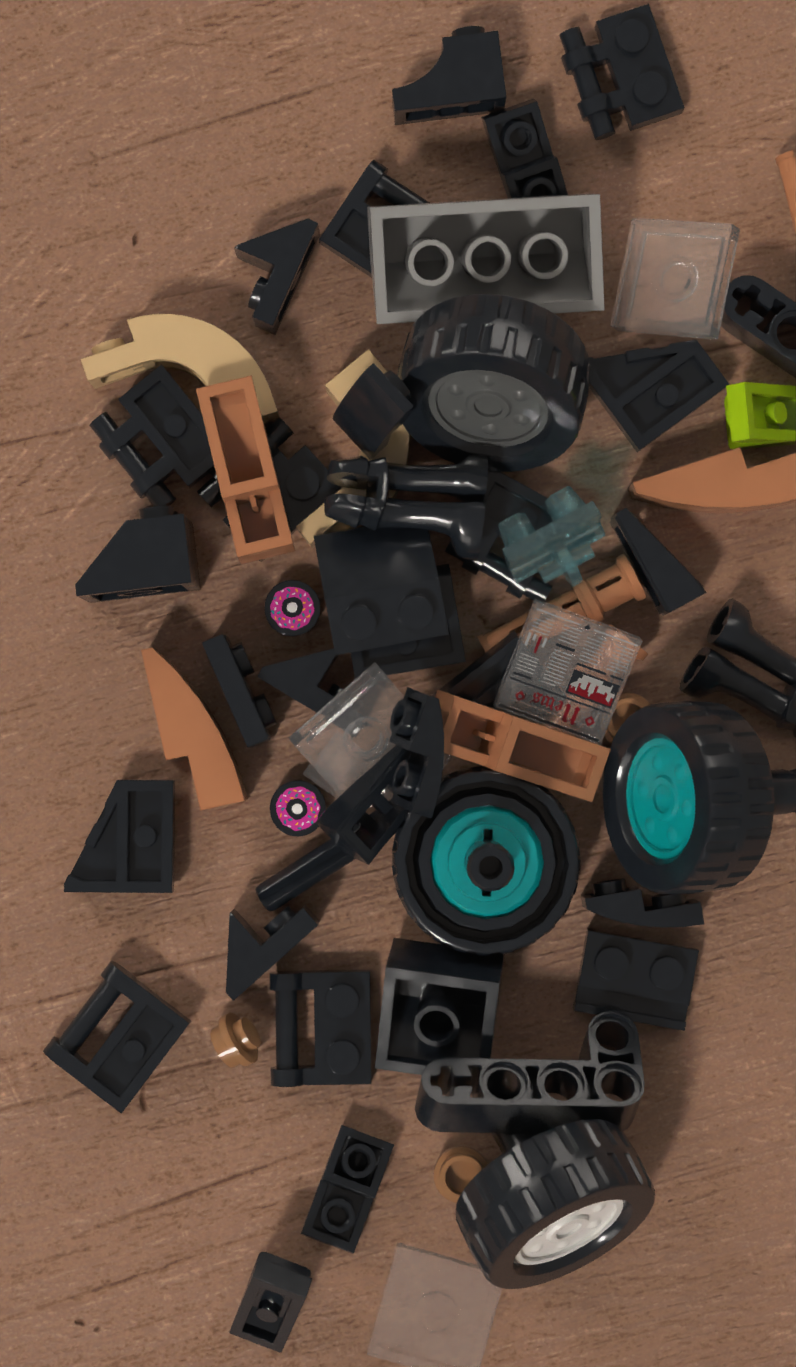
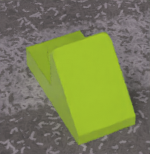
[724,382,796,449]

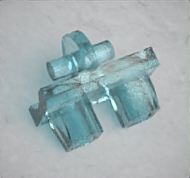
[498,486,605,587]

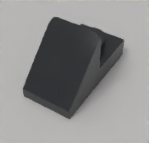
[234,219,320,335]
[257,648,366,735]
[226,905,320,1001]
[229,1252,312,1353]

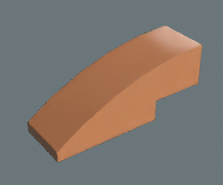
[196,375,296,564]
[628,447,796,513]
[141,647,248,811]
[435,690,611,802]

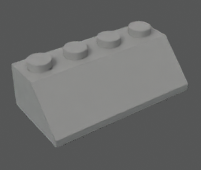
[367,194,605,324]

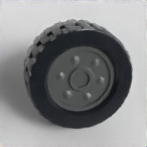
[397,294,590,472]

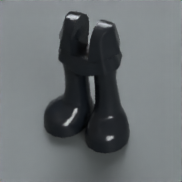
[324,455,488,560]
[679,598,796,738]

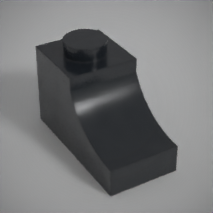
[392,26,506,125]

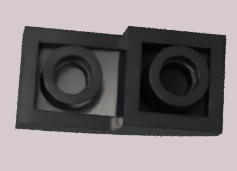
[481,99,568,198]
[332,363,414,460]
[389,687,444,819]
[581,878,704,927]
[300,1125,394,1254]

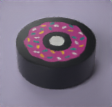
[264,580,321,637]
[270,780,326,837]

